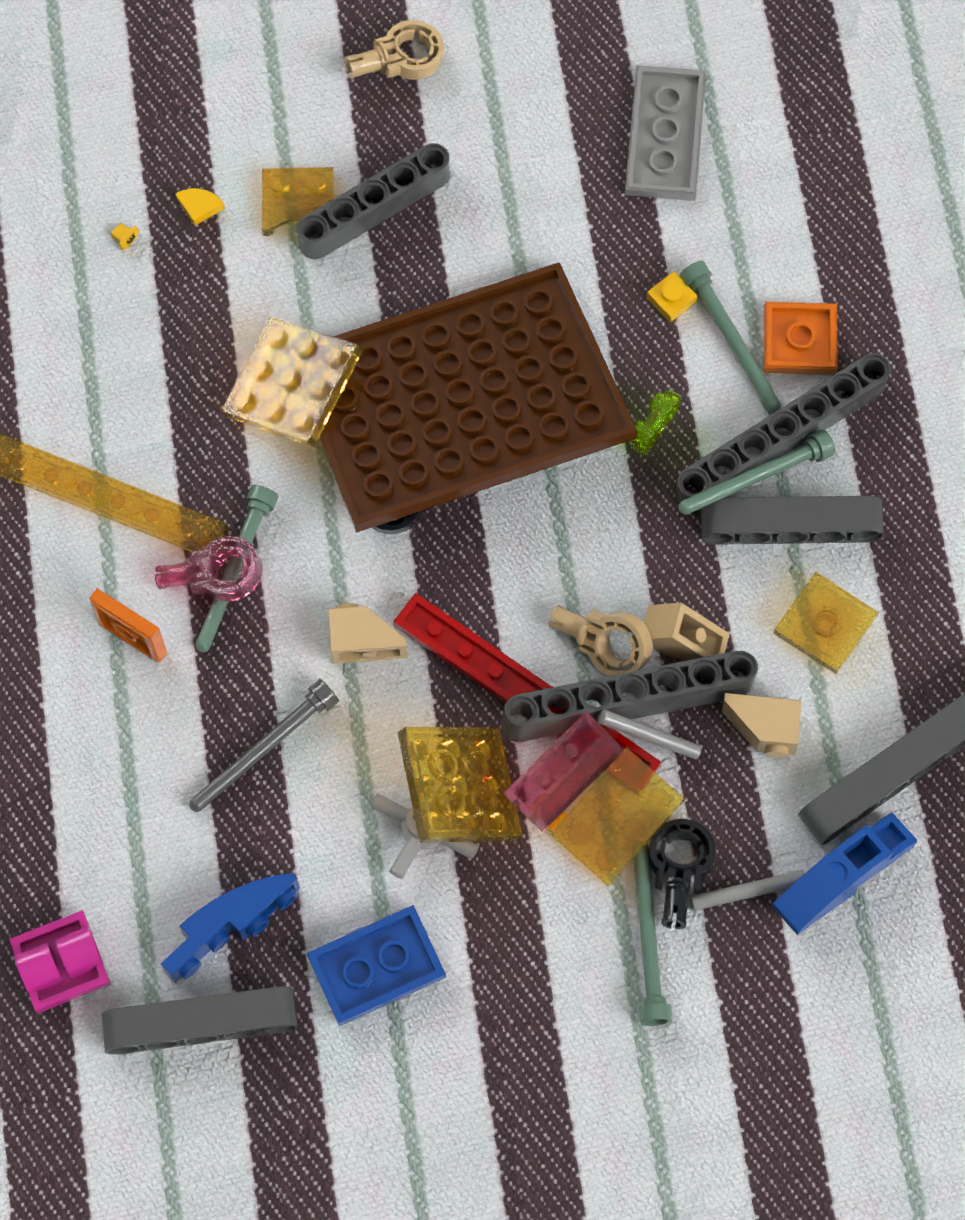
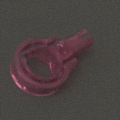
[155,536,263,601]

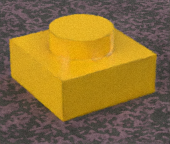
[646,271,698,323]

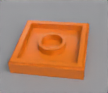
[764,302,837,375]
[89,588,167,663]

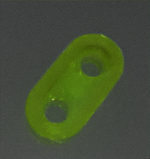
[631,389,683,456]

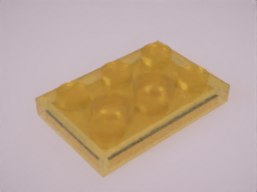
[550,747,686,886]

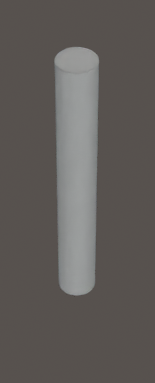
[598,709,701,759]
[690,870,805,911]

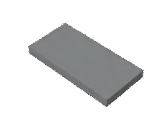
[625,65,706,201]

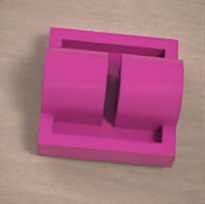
[9,910,111,1014]

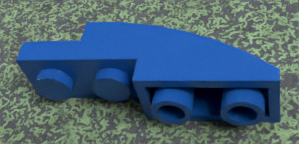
[772,812,918,935]
[161,873,300,983]

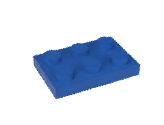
[306,905,446,1027]

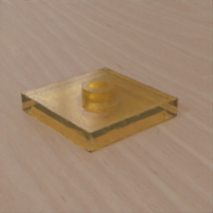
[773,572,879,674]

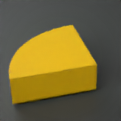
[175,189,225,226]

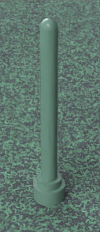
[679,261,781,413]
[679,429,835,515]
[196,485,279,653]
[633,841,672,1026]

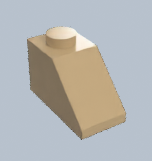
[328,603,408,664]
[644,603,730,661]
[722,693,801,759]

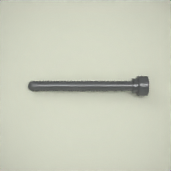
[189,679,339,812]

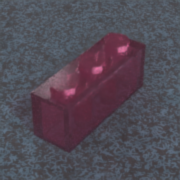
[504,711,624,832]

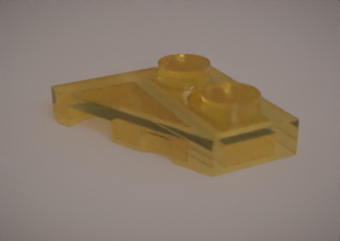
[262,167,334,236]

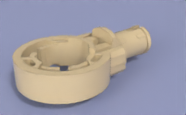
[345,20,444,80]
[548,605,653,676]

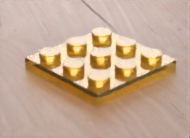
[221,316,363,447]
[397,727,523,843]

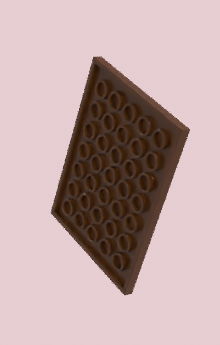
[287,262,637,533]

